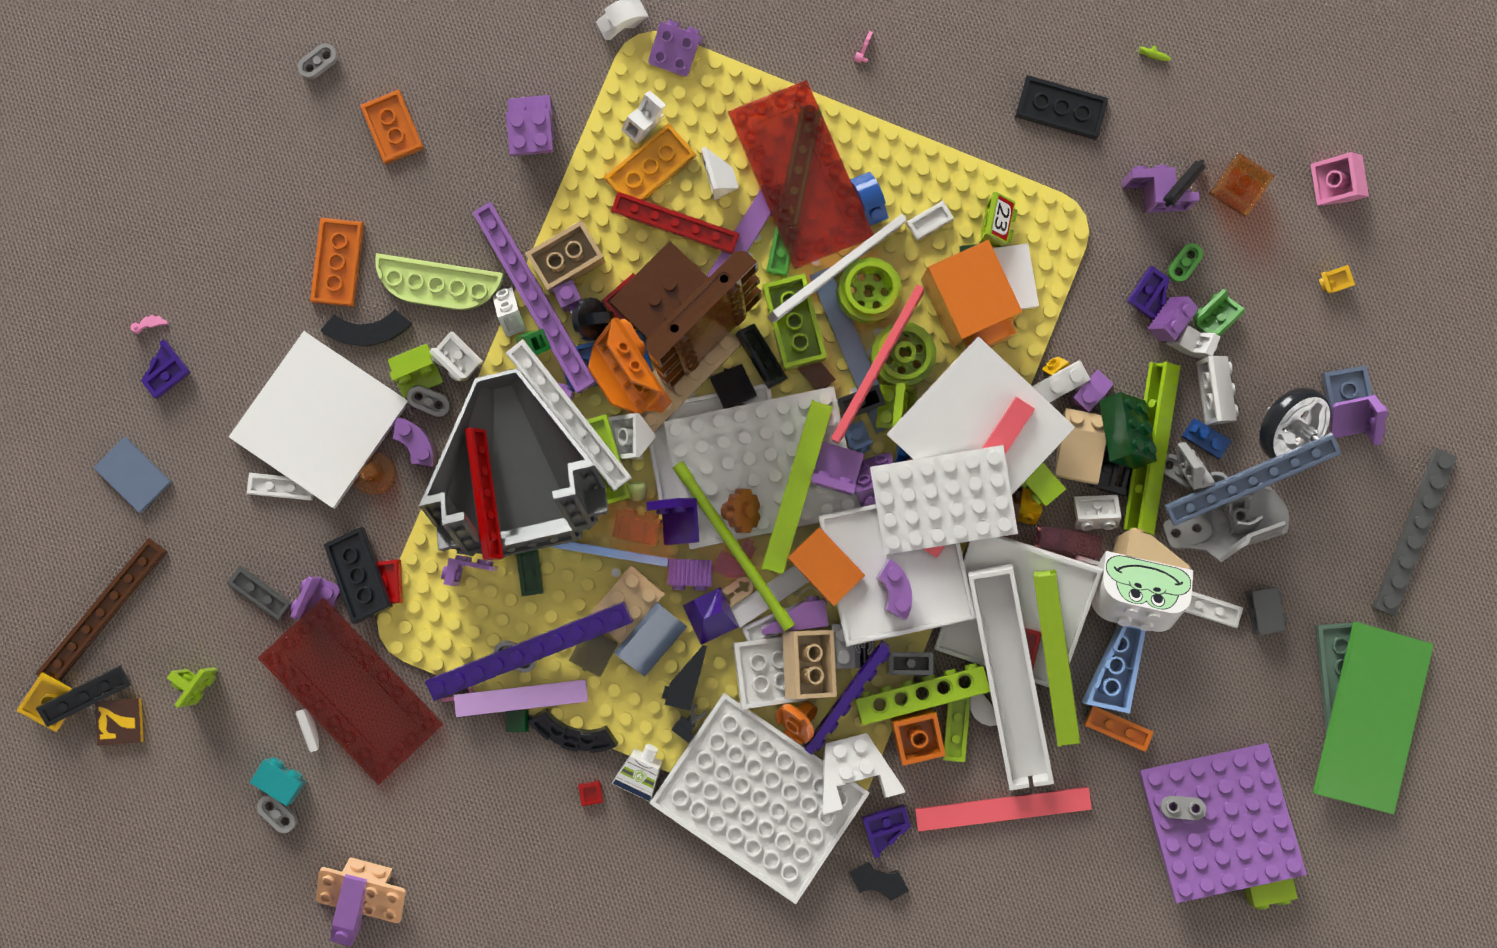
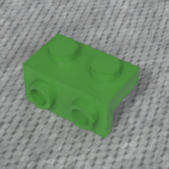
[1194,289,1245,336]

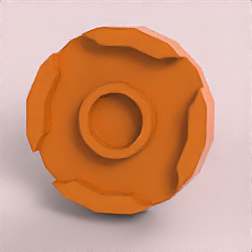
[775,701,818,744]

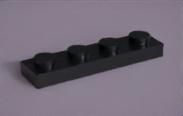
[36,665,131,727]

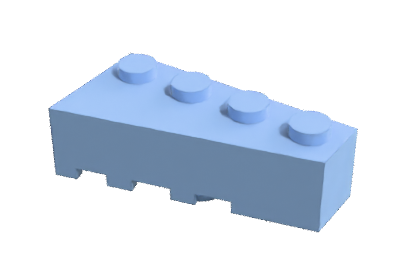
[1081,624,1146,713]

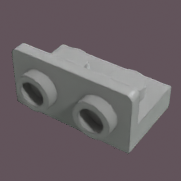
[1177,442,1214,490]

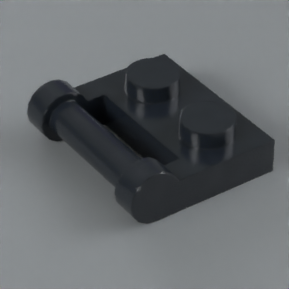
[1090,445,1133,497]

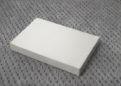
[993,243,1039,310]

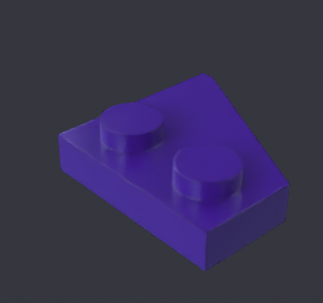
[1126,266,1169,321]
[141,339,191,399]
[862,804,911,858]

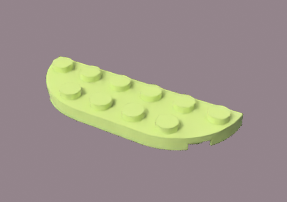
[375,253,504,310]

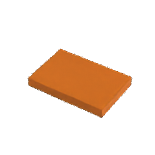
[360,89,424,165]
[787,527,865,606]

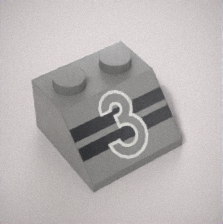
[831,624,875,669]

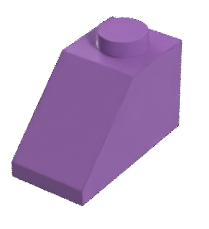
[1068,369,1113,412]

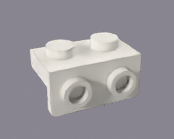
[429,332,483,381]

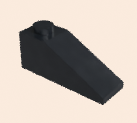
[662,645,707,711]

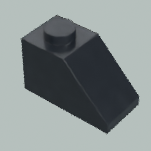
[837,384,886,417]

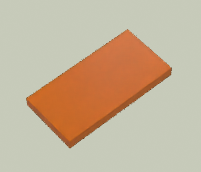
[310,218,364,307]

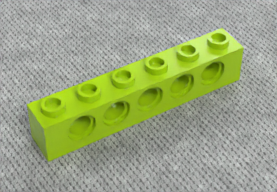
[855,663,991,725]

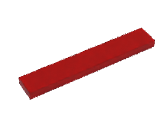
[611,192,740,255]
[465,427,504,560]

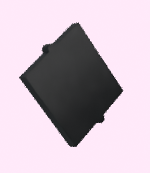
[709,364,757,409]

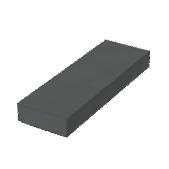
[227,566,292,621]

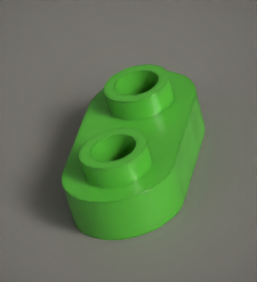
[1167,243,1203,283]

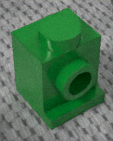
[514,329,551,355]

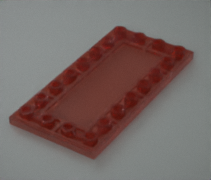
[728,80,874,270]
[258,597,444,785]

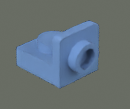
[845,421,873,453]

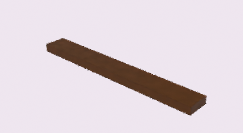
[36,538,167,681]

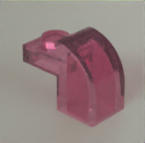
[712,538,756,578]

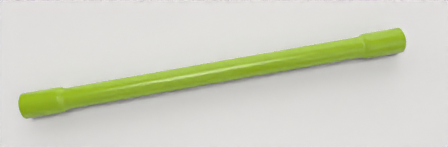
[672,461,795,632]

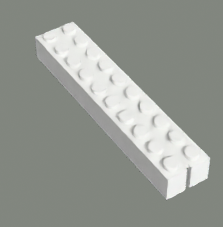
[968,564,1054,790]

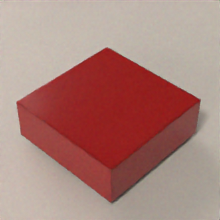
[578,780,604,806]

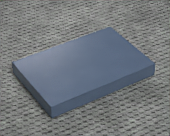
[94,437,172,513]
[614,602,687,677]

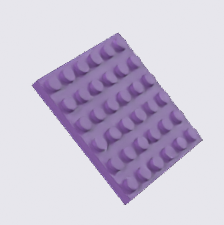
[1139,743,1307,903]

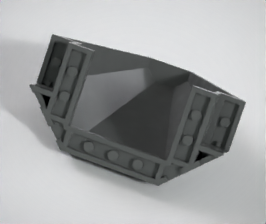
[419,369,608,557]

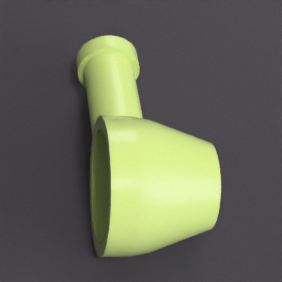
[628,482,647,501]

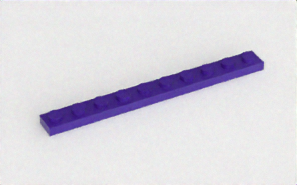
[425,601,633,701]

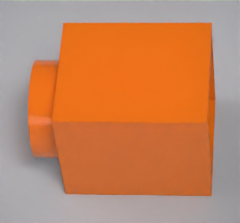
[921,240,1022,349]

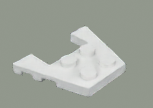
[821,733,905,815]

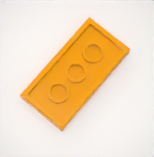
[604,123,697,200]

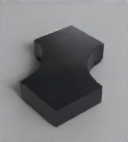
[849,862,909,901]

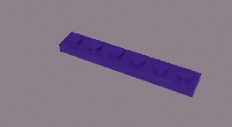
[805,640,890,755]

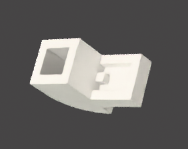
[596,0,649,40]
[621,91,666,144]
[1166,325,1220,359]

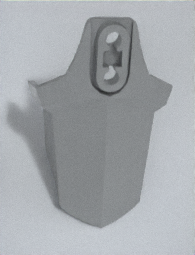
[1163,472,1289,563]

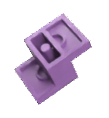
[506,95,555,157]
[1122,165,1199,213]

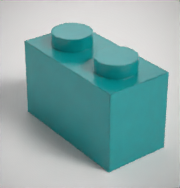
[249,757,306,806]

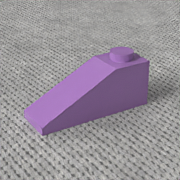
[761,595,828,635]
[330,874,367,947]

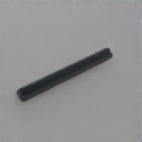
[1163,159,1206,207]

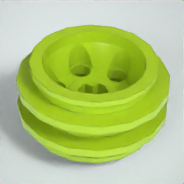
[836,257,902,324]
[870,322,936,387]

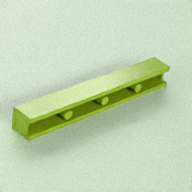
[1123,362,1181,536]
[761,400,833,575]
[1033,569,1080,747]

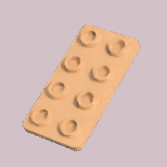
[316,857,406,923]

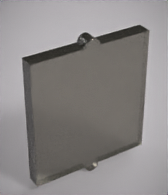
[569,634,618,677]

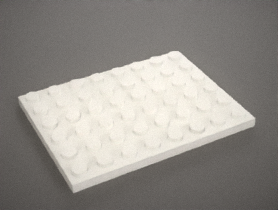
[664,386,860,550]
[649,693,870,904]

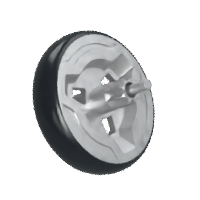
[1259,387,1331,459]

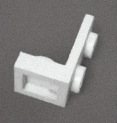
[493,287,527,337]

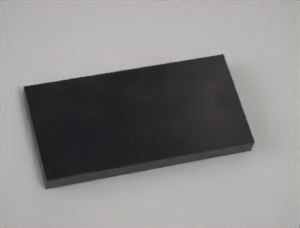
[1015,75,1109,140]
[324,527,393,624]

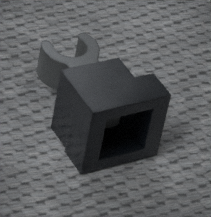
[671,704,706,743]

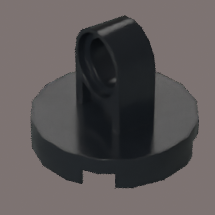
[572,297,614,341]

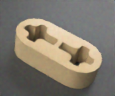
[722,577,754,608]

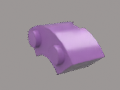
[393,417,438,468]
[876,559,912,621]

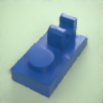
[1182,418,1232,459]

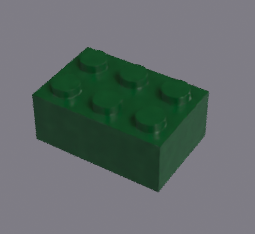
[1099,392,1157,469]

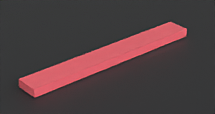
[831,284,924,444]
[923,397,1035,558]
[914,787,1092,832]

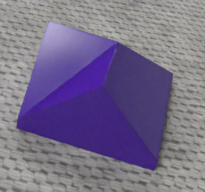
[682,587,739,645]

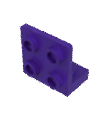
[646,498,699,545]

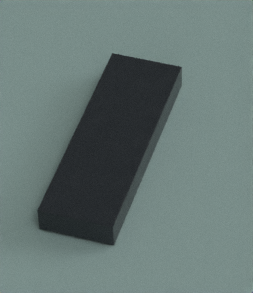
[735,323,788,389]

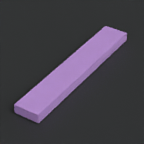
[454,679,588,717]

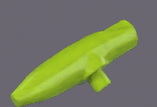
[1138,46,1171,61]

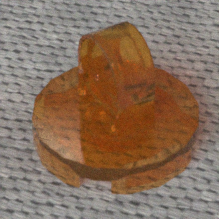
[354,452,396,495]

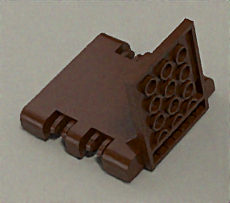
[609,241,762,390]

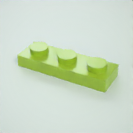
[942,697,971,762]

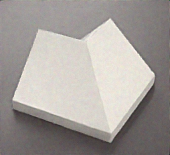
[701,147,739,200]
[609,413,656,460]

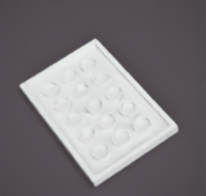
[870,445,1018,555]

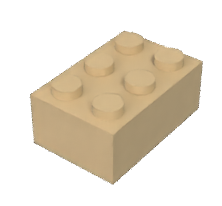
[525,220,606,295]
[589,565,665,644]
[782,630,837,699]

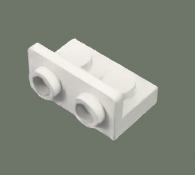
[1073,495,1122,531]

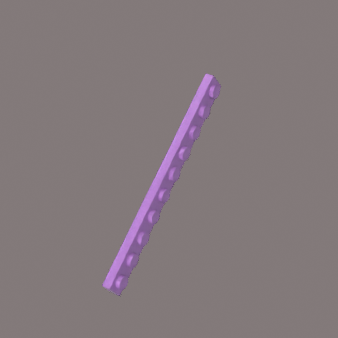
[472,201,596,394]

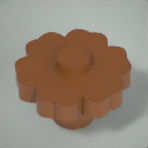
[721,488,760,533]

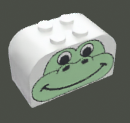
[1091,551,1193,632]

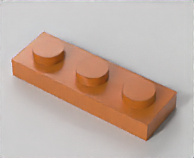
[1083,705,1154,752]

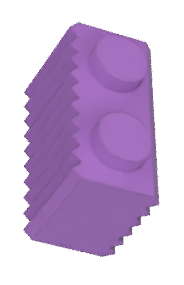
[1148,296,1198,342]
[667,559,713,591]

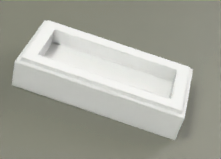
[906,201,954,242]

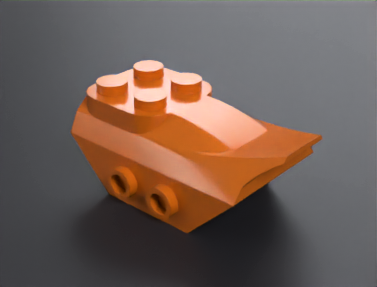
[588,318,673,414]

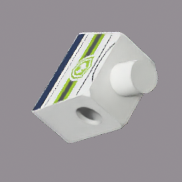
[612,744,662,802]

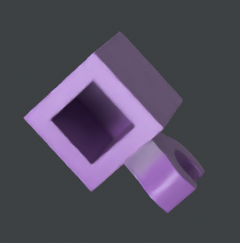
[552,280,581,314]

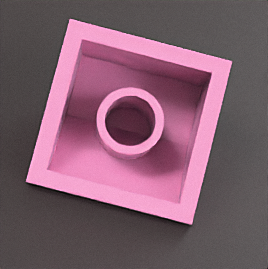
[1311,152,1369,206]

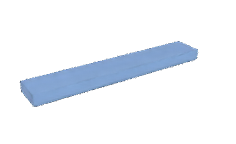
[551,542,668,567]

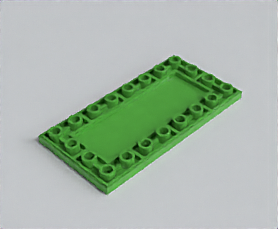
[1313,622,1434,814]

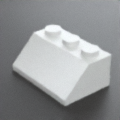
[1196,356,1239,425]

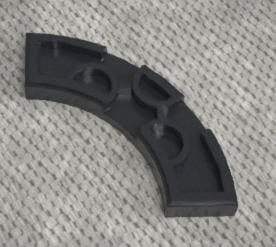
[320,309,412,346]
[528,709,618,753]

